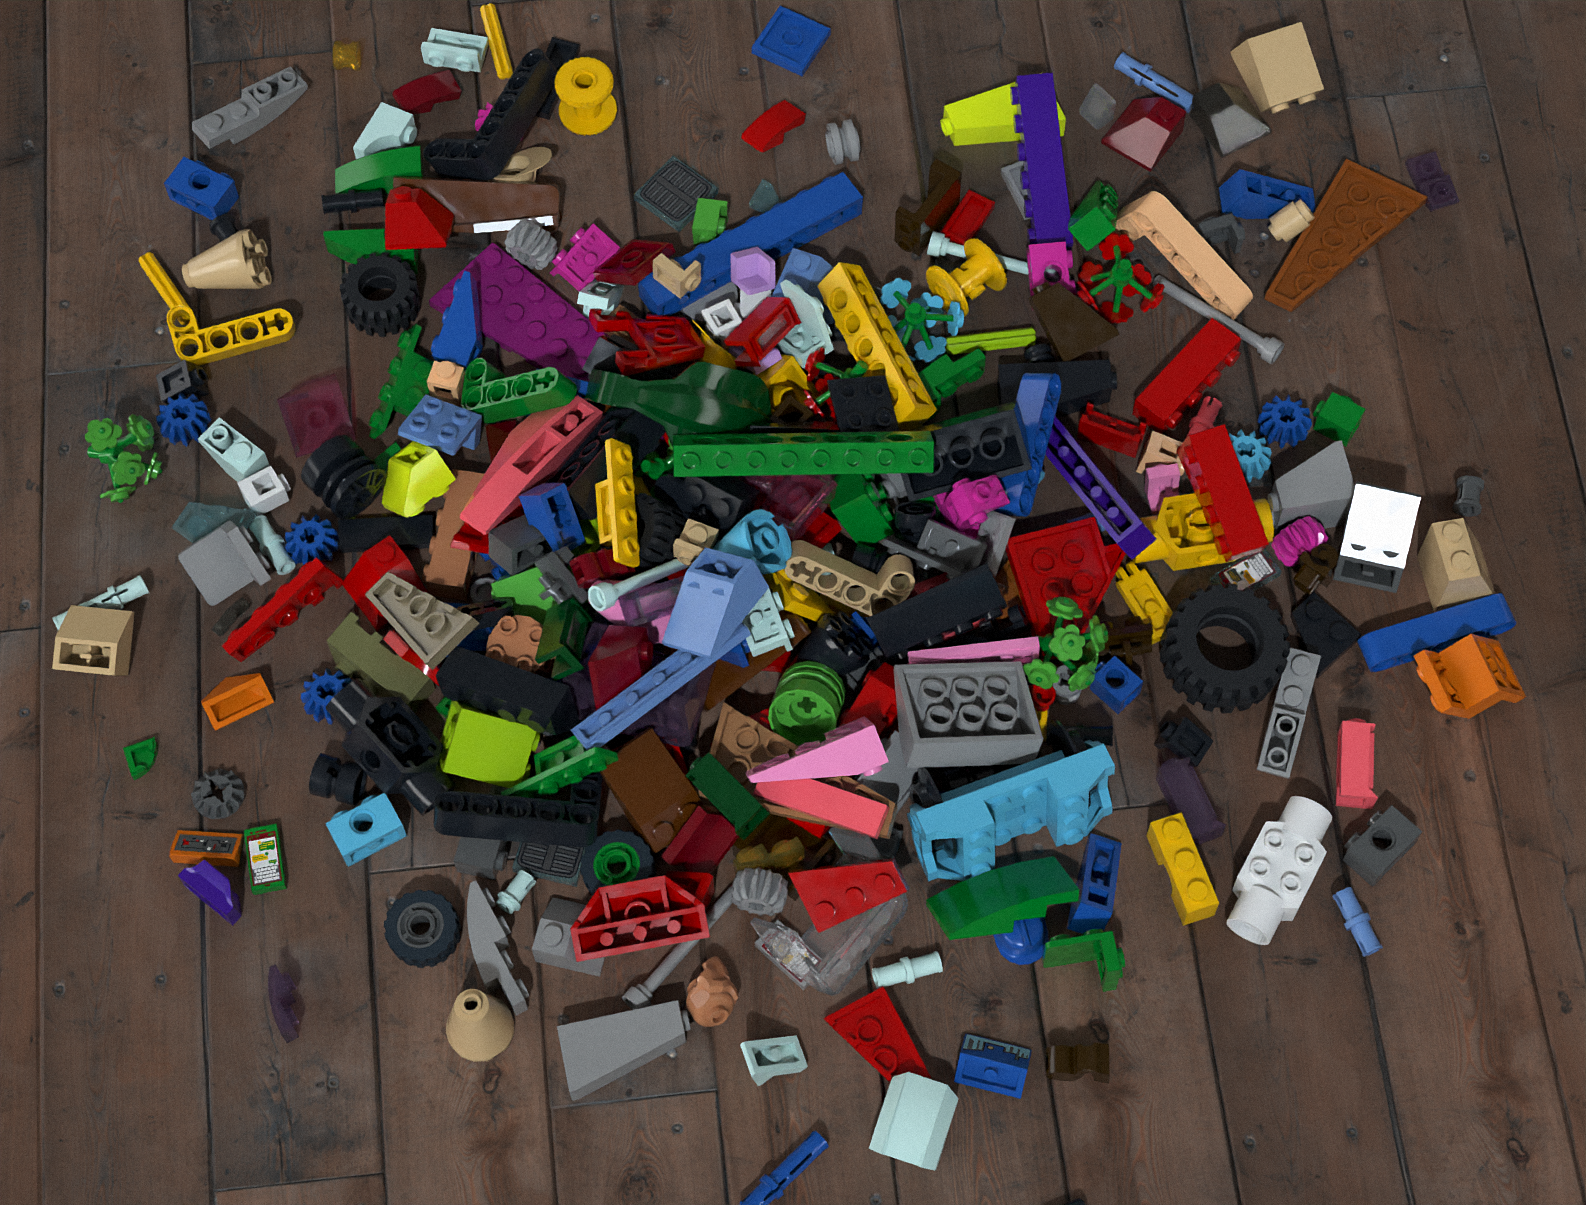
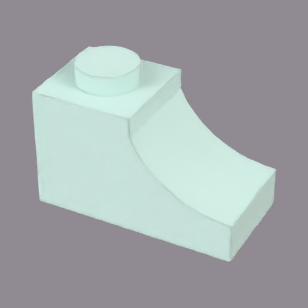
[353,102,417,159]

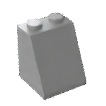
[1268,440,1355,537]

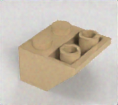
[52,605,135,676]

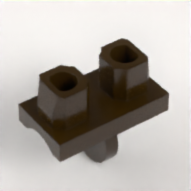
[1294,544,1338,596]
[1098,616,1153,666]

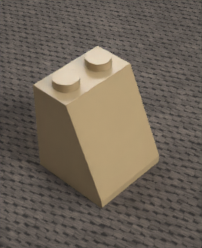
[1230,22,1324,114]
[1417,518,1495,612]

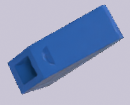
[431,271,483,371]

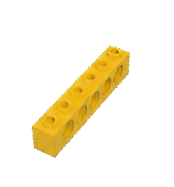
[817,262,937,431]

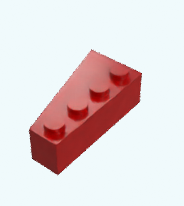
[1176,424,1269,562]

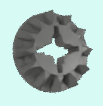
[191,767,245,819]

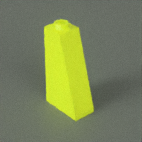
[940,73,1066,146]

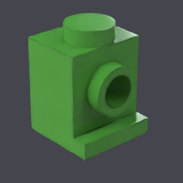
[692,198,729,245]

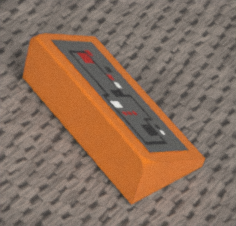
[169,830,244,867]

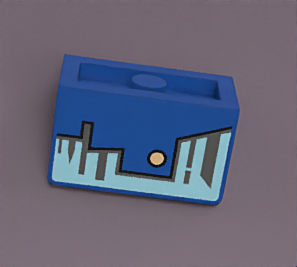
[954,1034,1032,1099]

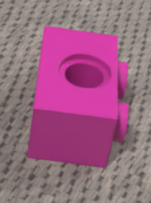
[1026,241,1076,310]

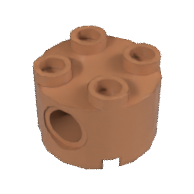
[485,615,556,679]

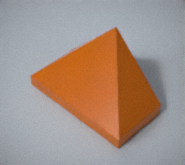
[201,673,274,731]

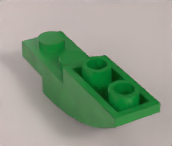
[918,348,986,422]

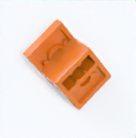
[1414,634,1526,719]

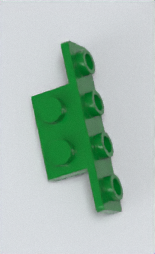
[368,324,434,440]
[501,736,618,798]

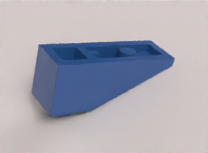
[1219,169,1316,219]
[1067,833,1122,934]

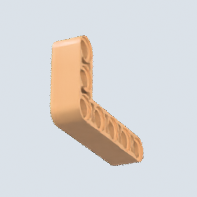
[1112,191,1253,320]

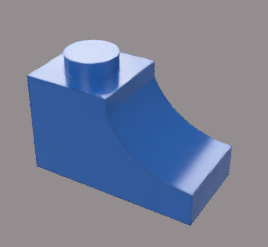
[519,483,586,552]

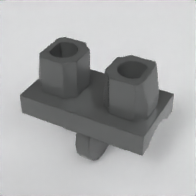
[534,546,589,604]

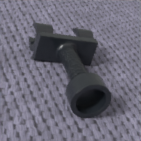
[979,604,1033,686]

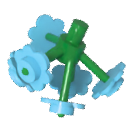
[880,278,964,362]

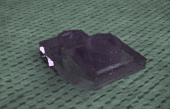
[1405,151,1460,212]
[268,964,300,1043]

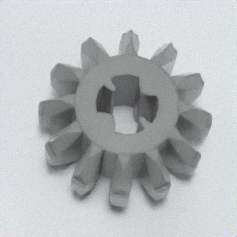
[504,220,558,270]
[731,867,788,916]

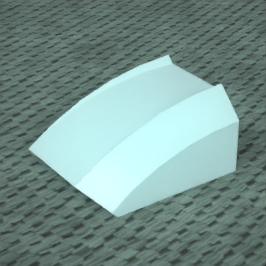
[869,1072,958,1171]

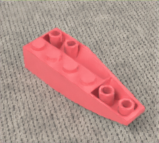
[460,395,603,535]

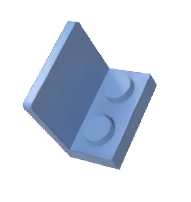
[398,395,482,455]

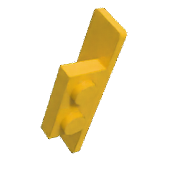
[595,438,640,568]

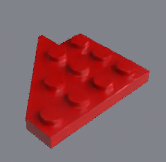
[1005,517,1126,661]

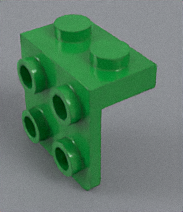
[1042,929,1125,992]

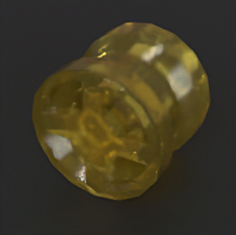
[333,40,361,71]

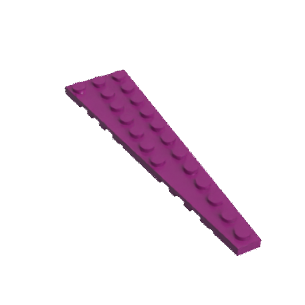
[429,242,744,480]

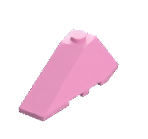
[745,717,889,783]

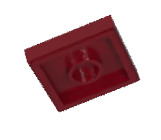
[593,239,676,286]

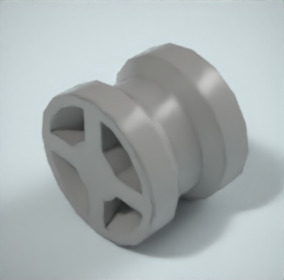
[1052,665,1082,705]

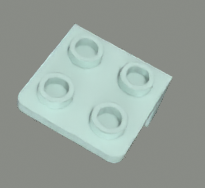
[775,279,834,369]

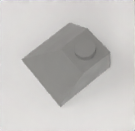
[532,897,606,977]

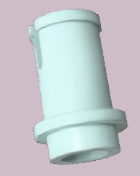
[496,870,536,914]

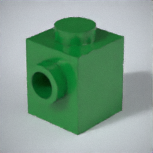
[1313,392,1366,447]

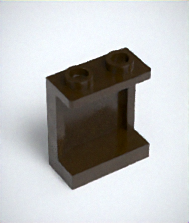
[894,158,962,256]
[732,814,837,901]

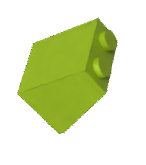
[438,700,540,788]

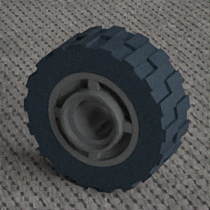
[384,889,462,968]

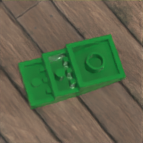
[926,856,1080,940]

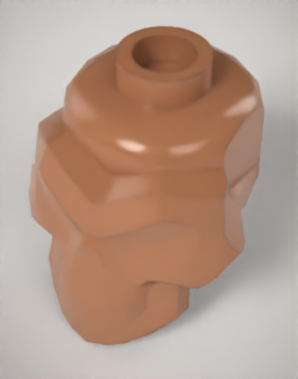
[686,956,738,1027]

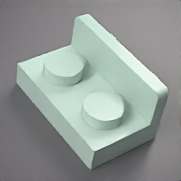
[742,582,795,657]

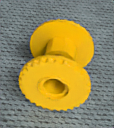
[555,57,617,136]
[926,238,1007,317]

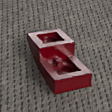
[392,70,462,115]

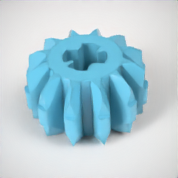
[1229,429,1272,484]

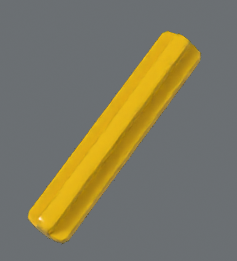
[480,3,513,80]
[139,252,191,326]

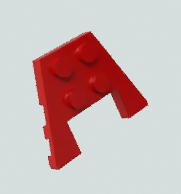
[589,308,705,376]

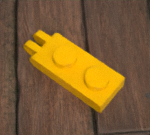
[1116,561,1173,645]

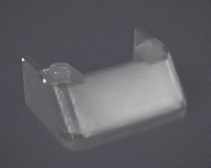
[750,827,908,996]

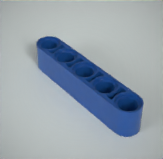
[993,373,1061,517]
[1357,593,1516,672]

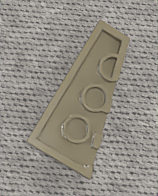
[365,572,479,670]

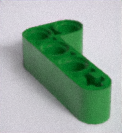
[461,358,577,423]

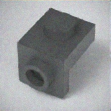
[1197,213,1245,254]

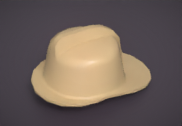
[492,147,552,182]

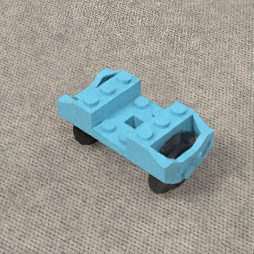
[907,719,1115,882]

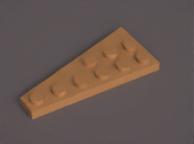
[698,702,898,839]

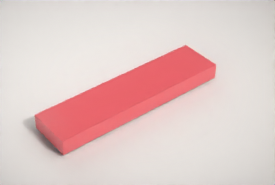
[753,779,890,839]

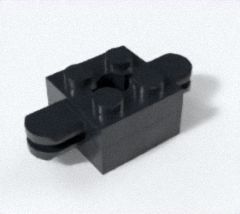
[654,471,759,547]

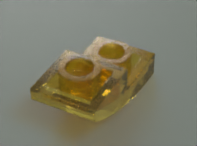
[733,837,804,874]

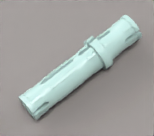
[52,575,149,630]

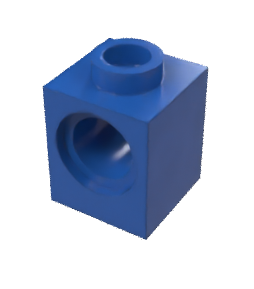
[1090,656,1143,714]

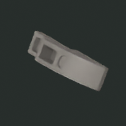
[192,66,308,149]
[1257,648,1321,779]
[467,880,529,1016]

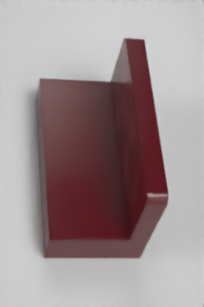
[661,805,739,874]

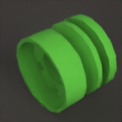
[768,661,846,746]

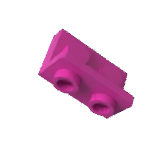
[549,223,620,291]

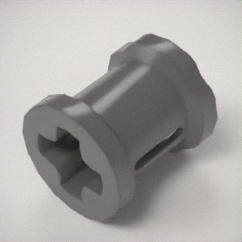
[1452,475,1485,517]

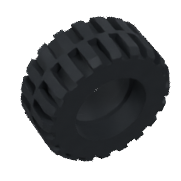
[1159,583,1290,713]

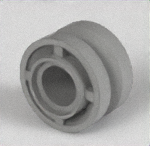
[825,119,860,165]

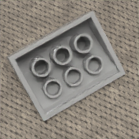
[894,661,1043,768]

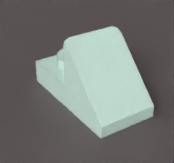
[577,279,624,320]
[740,1035,808,1086]

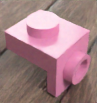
[1144,463,1180,515]

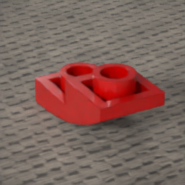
[741,100,806,153]

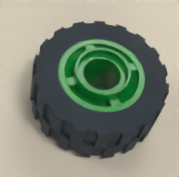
[580,830,656,896]

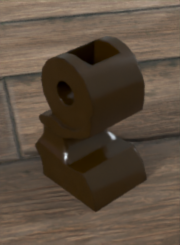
[1045,1042,1110,1084]

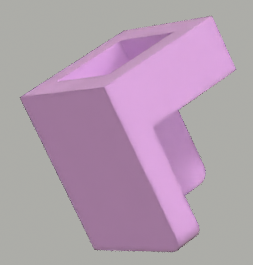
[731,247,775,295]

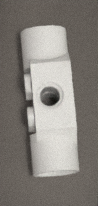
[1227,796,1332,945]

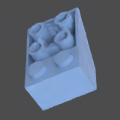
[662,547,769,660]

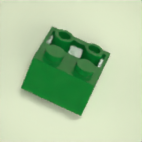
[827,474,895,546]

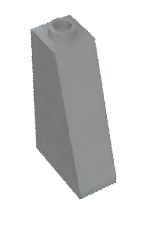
[557,1000,691,1100]

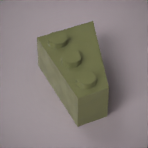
[326,612,435,713]

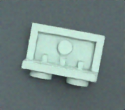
[421,28,489,73]

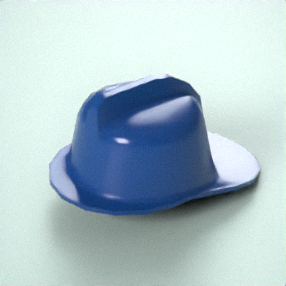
[993,917,1049,965]

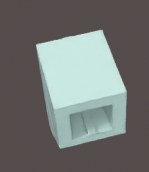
[198,418,270,482]

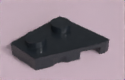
[1290,592,1362,679]

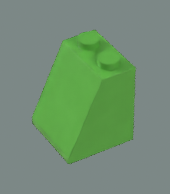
[491,547,595,625]

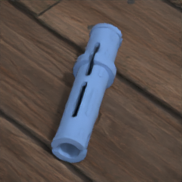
[1114,52,1198,113]

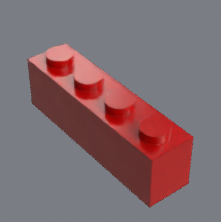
[1132,318,1241,435]

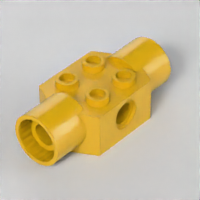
[1132,493,1274,571]

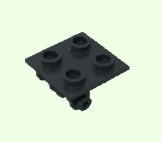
[827,375,899,432]

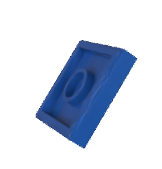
[751,5,831,77]

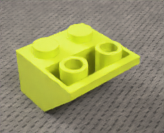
[382,441,456,518]

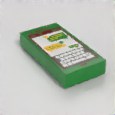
[244,824,287,895]

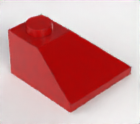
[385,186,455,250]
[342,536,429,632]

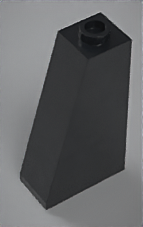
[997,360,1117,418]

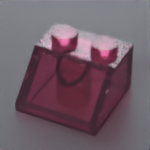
[757,475,837,542]

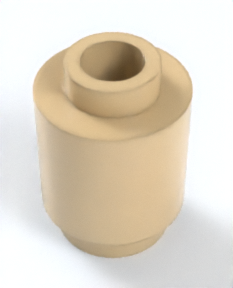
[1268,199,1315,242]

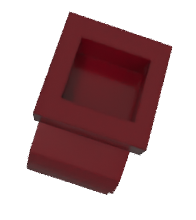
[569,548,636,589]

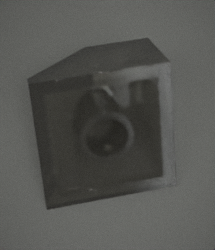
[1190,82,1272,158]

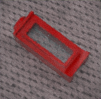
[724,297,801,367]

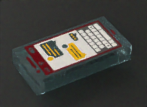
[1210,549,1282,591]

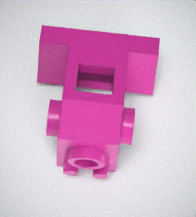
[933,475,1010,538]

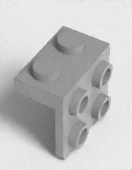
[178,520,271,606]

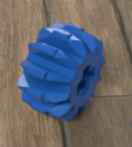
[156,392,211,447]
[1258,395,1312,449]
[285,514,339,565]
[301,668,352,725]

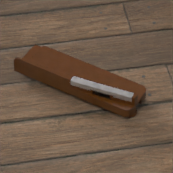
[393,176,562,234]

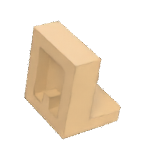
[653,253,701,299]
[673,518,719,566]

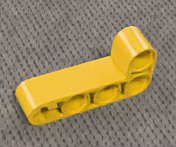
[167,304,296,366]

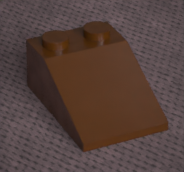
[600,727,704,853]

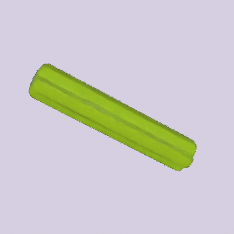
[945,327,1036,355]

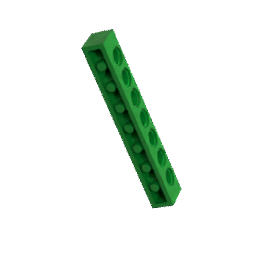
[673,431,934,477]

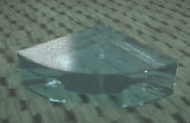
[749,179,779,213]

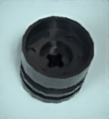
[301,434,387,519]

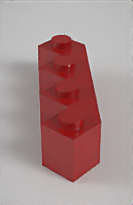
[787,662,898,838]

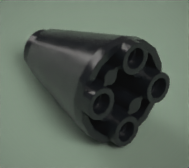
[790,611,874,678]

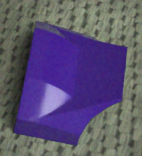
[178,860,242,926]

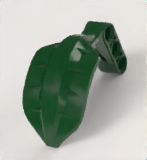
[585,362,772,447]

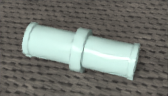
[248,515,296,575]
[872,951,943,989]

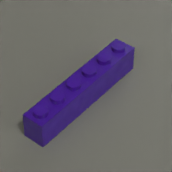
[1010,73,1074,250]
[1045,415,1157,560]

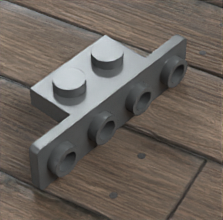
[882,518,1005,593]

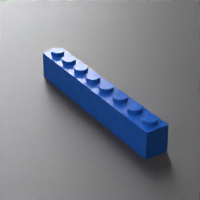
[638,172,863,316]

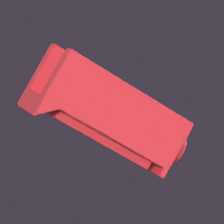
[1335,718,1378,809]

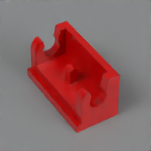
[1077,402,1147,458]

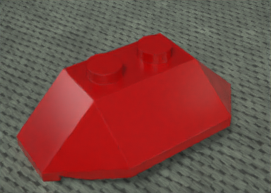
[570,875,710,962]

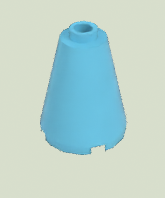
[712,509,792,575]

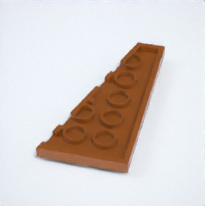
[1264,159,1428,312]

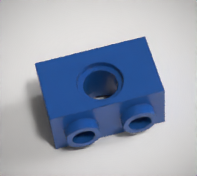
[164,157,239,220]

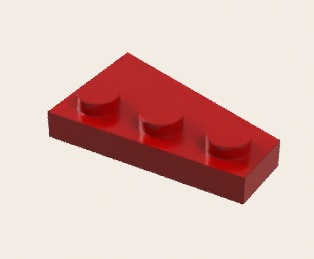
[788,858,910,933]
[823,986,932,1083]

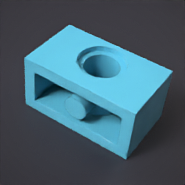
[325,793,407,867]

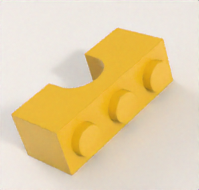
[1147,812,1219,926]

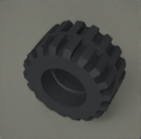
[340,252,421,337]
[601,493,686,576]

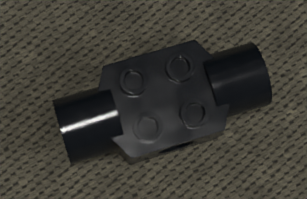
[325,678,457,816]

